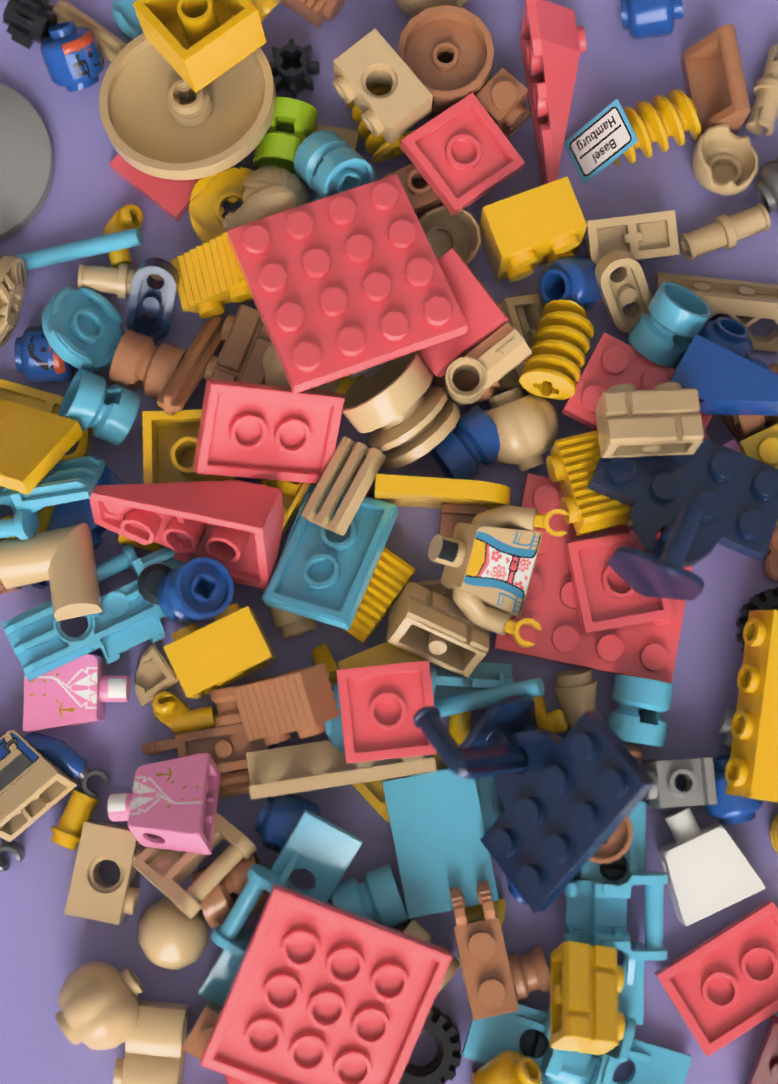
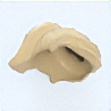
[223,165,310,232]

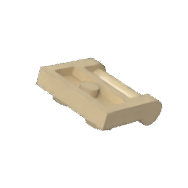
[132,812,257,919]

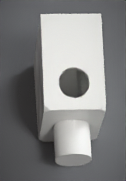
[658,806,766,927]

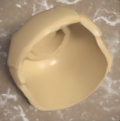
[691,124,759,196]
[418,205,481,265]
[137,897,209,970]

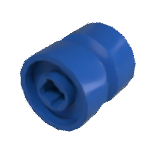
[430,405,500,480]
[157,557,234,625]

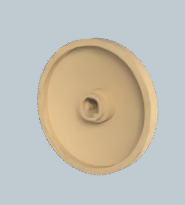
[99,33,276,180]

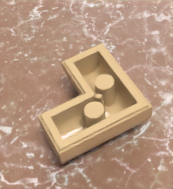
[0,523,103,621]

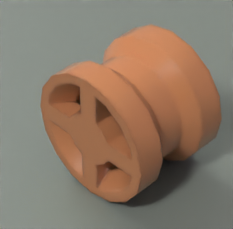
[210,685,242,727]
[507,945,550,1000]

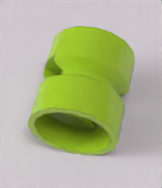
[253,97,319,175]

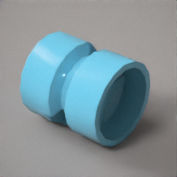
[294,130,374,199]
[628,282,711,368]
[58,368,141,446]
[607,674,674,748]
[331,864,409,928]

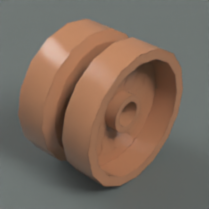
[397,5,495,119]

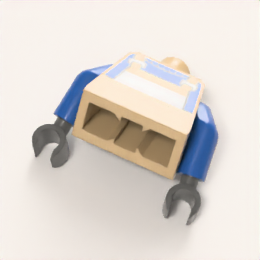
[0,729,110,871]

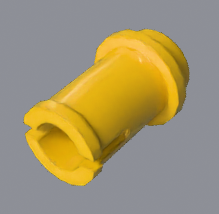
[50,789,100,851]

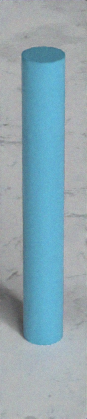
[16,227,143,271]
[434,677,545,718]

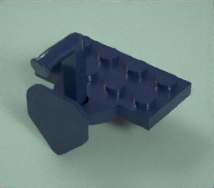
[588,437,778,601]
[413,695,656,913]

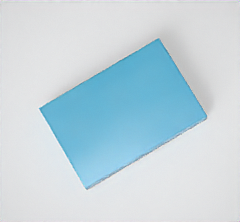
[262,484,399,630]
[382,768,499,919]

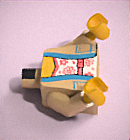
[428,505,570,648]

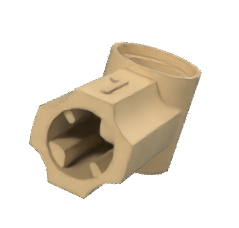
[445,322,532,405]

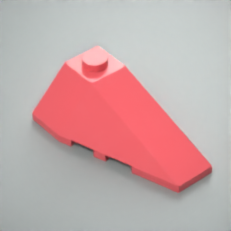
[519,0,586,185]
[89,480,284,589]

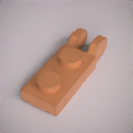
[142,723,271,773]
[449,880,519,1021]

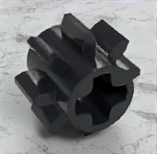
[3,0,58,49]
[269,39,320,99]

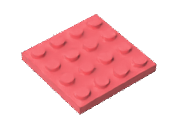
[227,174,468,394]
[492,473,692,684]
[201,883,452,1084]

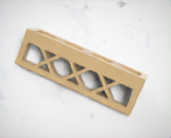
[654,272,778,352]
[246,740,437,800]

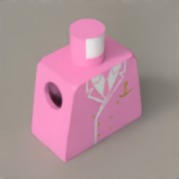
[23,654,131,731]
[107,753,221,854]

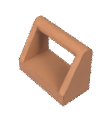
[680,24,751,135]

